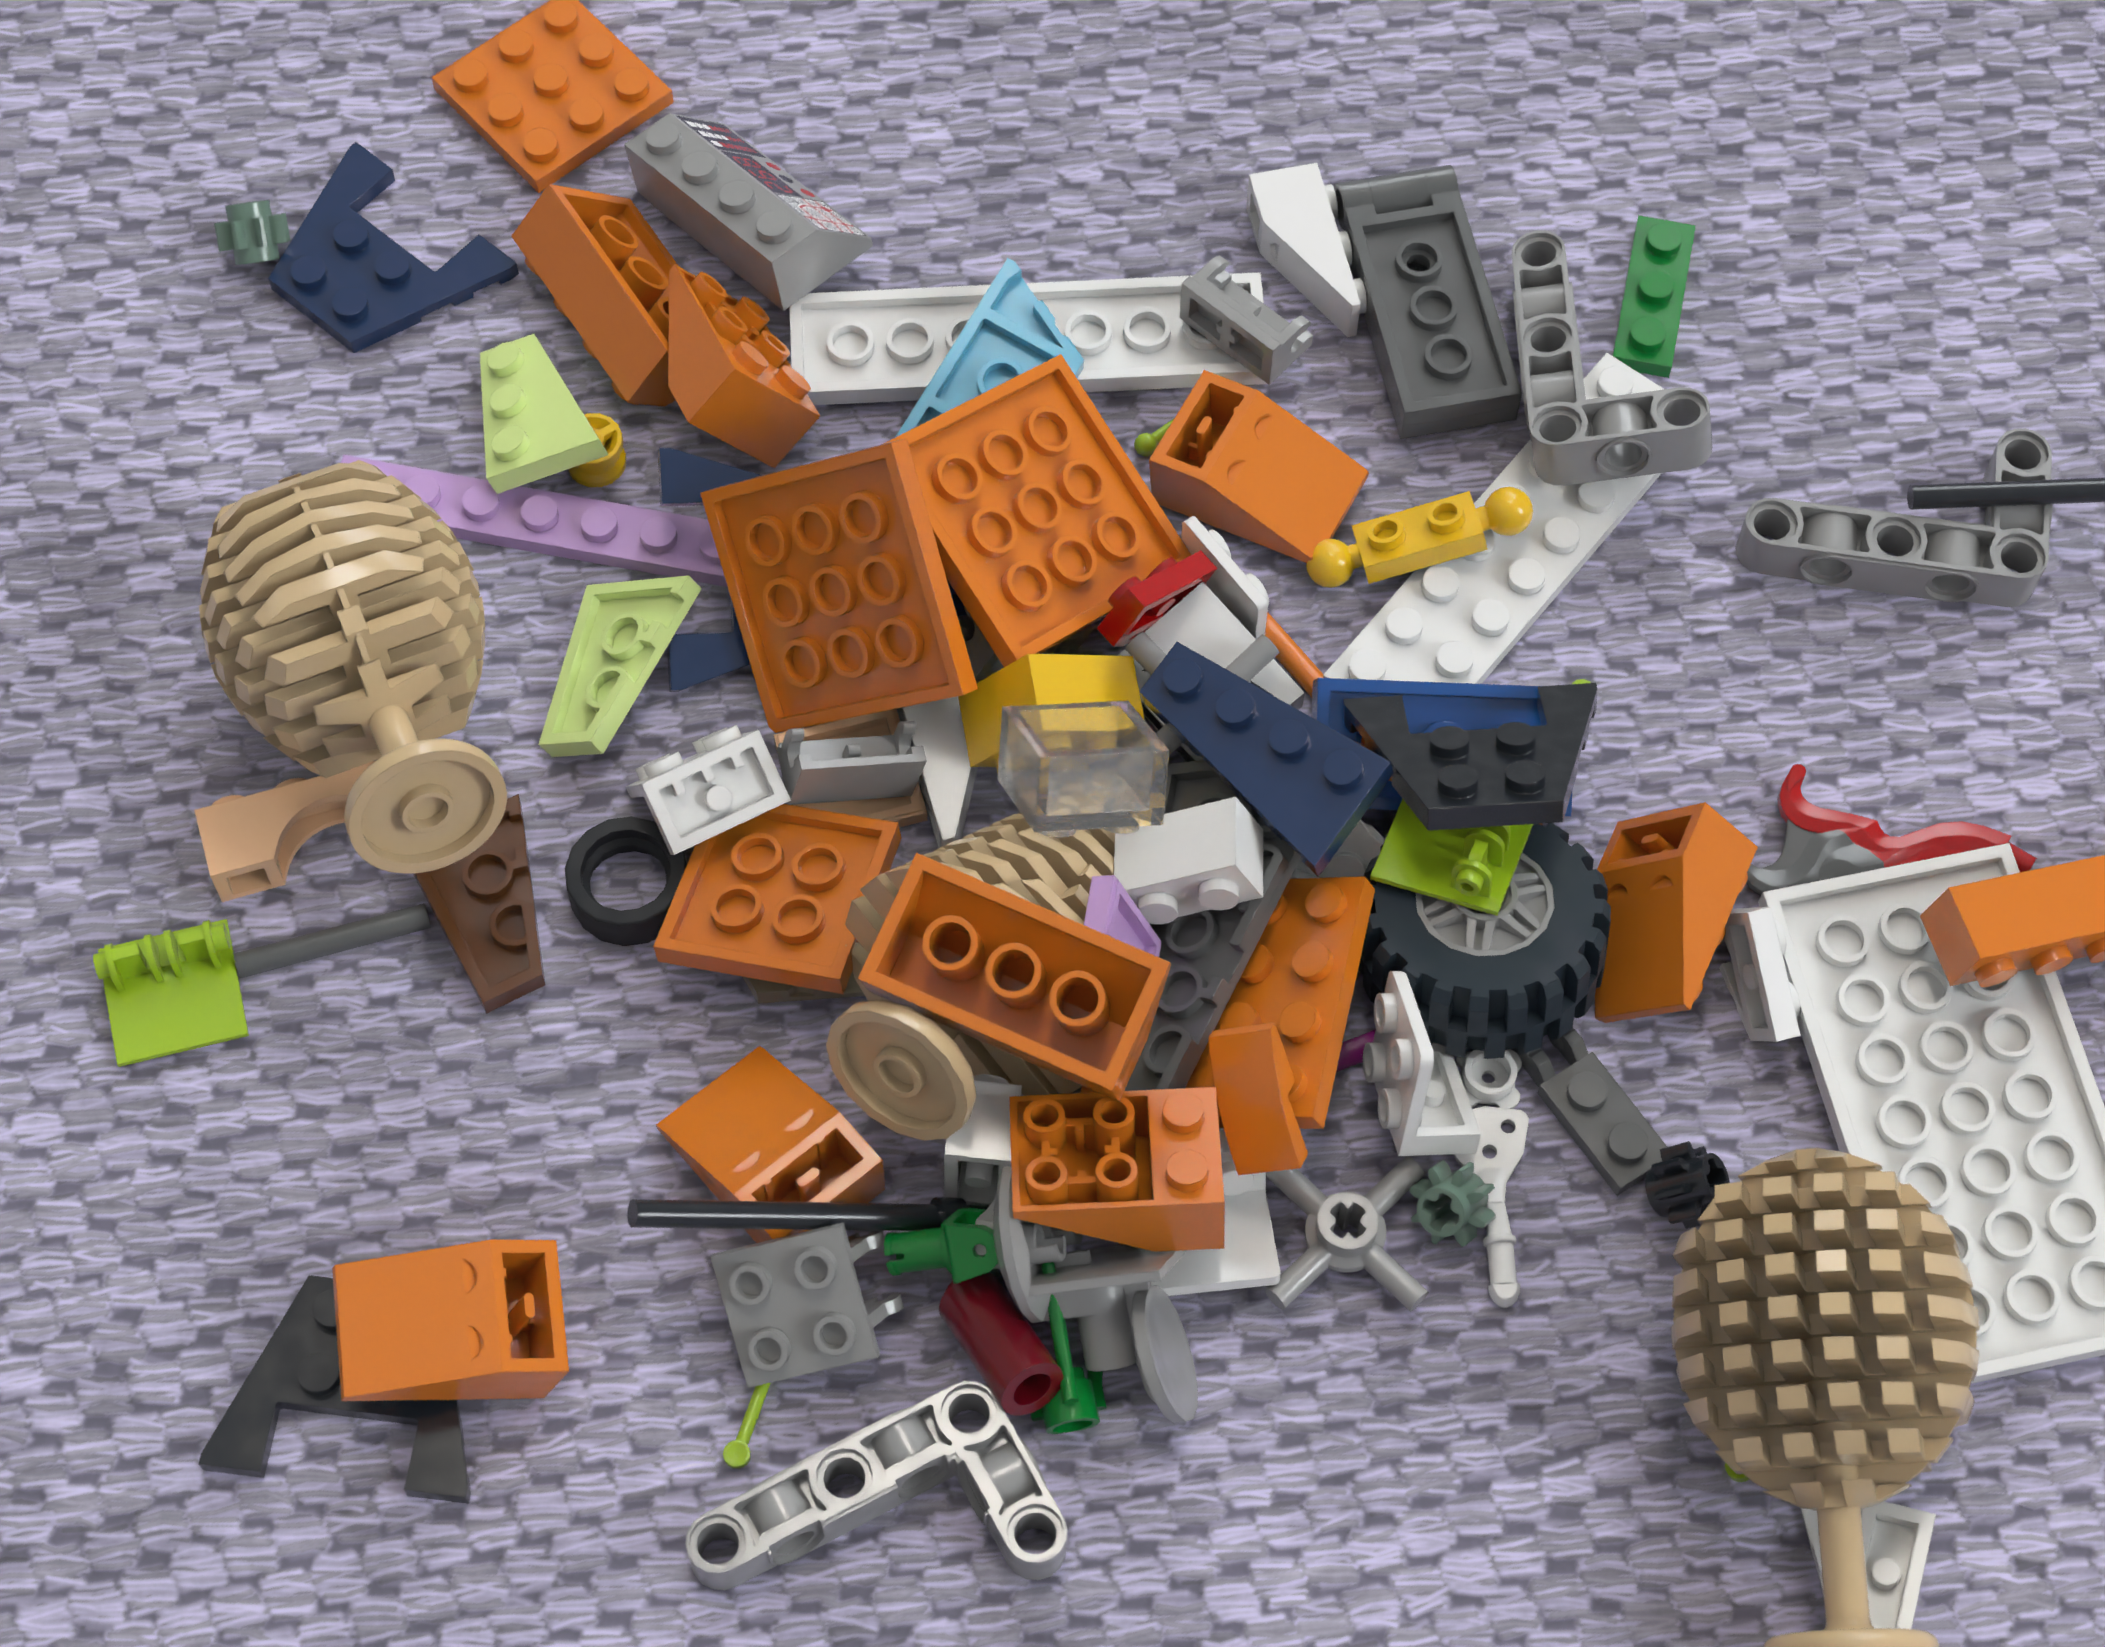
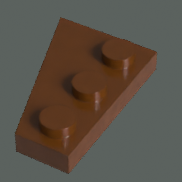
[413,794,546,1014]

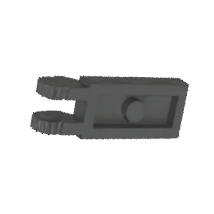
[1512,1028,1667,1196]

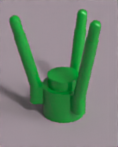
[1030,1262,1107,1434]

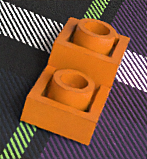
[1208,1022,1308,1175]

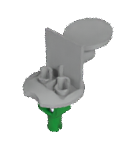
[884,1166,1198,1423]

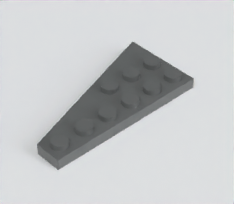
[1124,760,1301,1091]

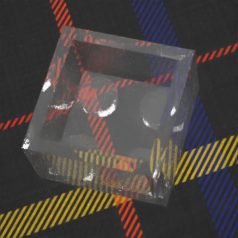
[997,701,1170,838]

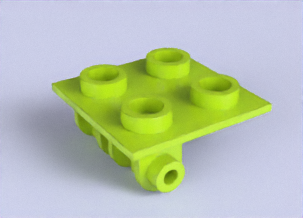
[1370,798,1533,916]
[93,919,249,1067]

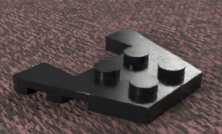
[1344,683,1597,831]
[198,1275,471,1504]

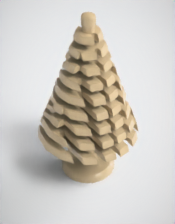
[826,761,1167,1141]

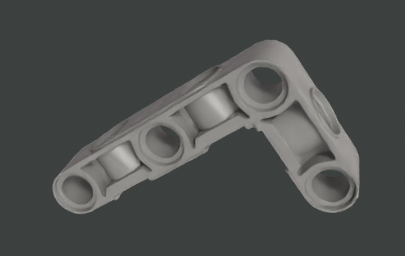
[1512,231,1713,485]
[1735,428,2053,607]
[685,1381,1067,1590]

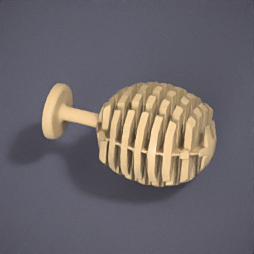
[199,460,507,874]
[1671,1148,1980,1647]

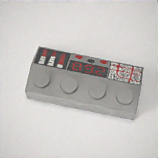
[624,113,873,311]

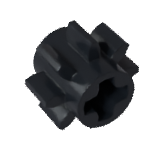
[1645,1141,1730,1229]

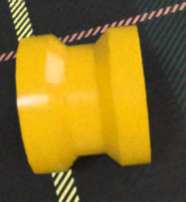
[568,413,626,487]

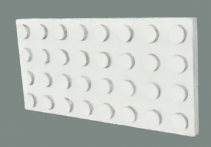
[1758,843,2105,1384]

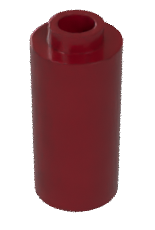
[939,1272,1063,1416]

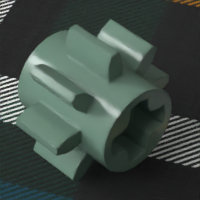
[214,200,291,265]
[1409,1160,1496,1247]

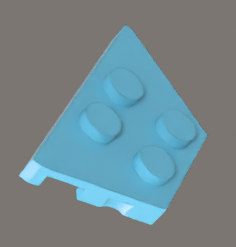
[896,258,1084,437]

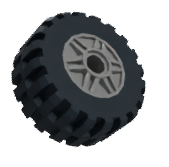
[1358,823,1611,1059]

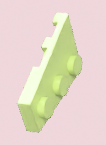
[480,334,609,494]
[538,575,702,757]

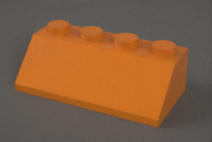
[511,184,679,407]
[858,852,1171,1102]

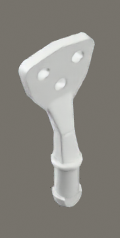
[1454,1106,1529,1308]

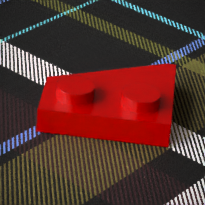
[1097,550,1217,647]

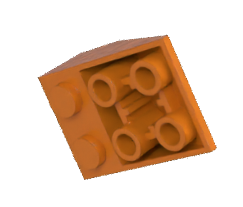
[668,264,820,468]
[1149,370,1369,563]
[1595,802,1758,1023]
[656,1046,886,1243]
[1009,1087,1225,1252]
[332,1239,569,1401]

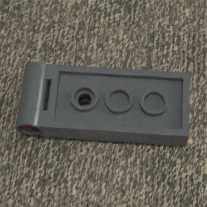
[1334,165,1522,439]

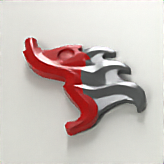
[1746,764,2037,896]

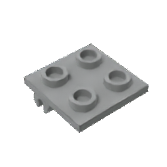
[711,1223,904,1388]

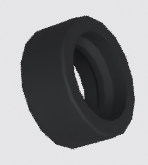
[565,816,687,946]

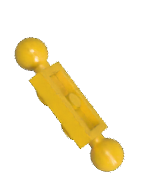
[1306,487,1533,588]

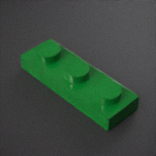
[1612,215,1696,378]

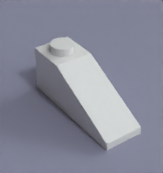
[897,681,980,848]

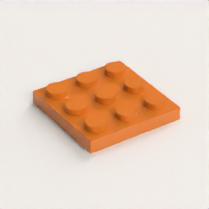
[431,0,674,193]
[653,804,902,994]

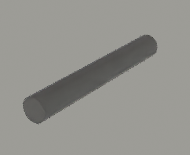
[234,903,431,979]

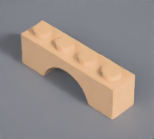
[194,761,375,902]

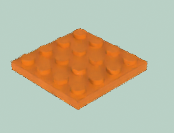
[883,354,1191,667]
[700,438,978,733]
[1081,876,1375,1129]

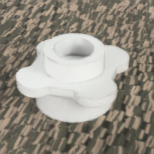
[1456,1049,1522,1109]

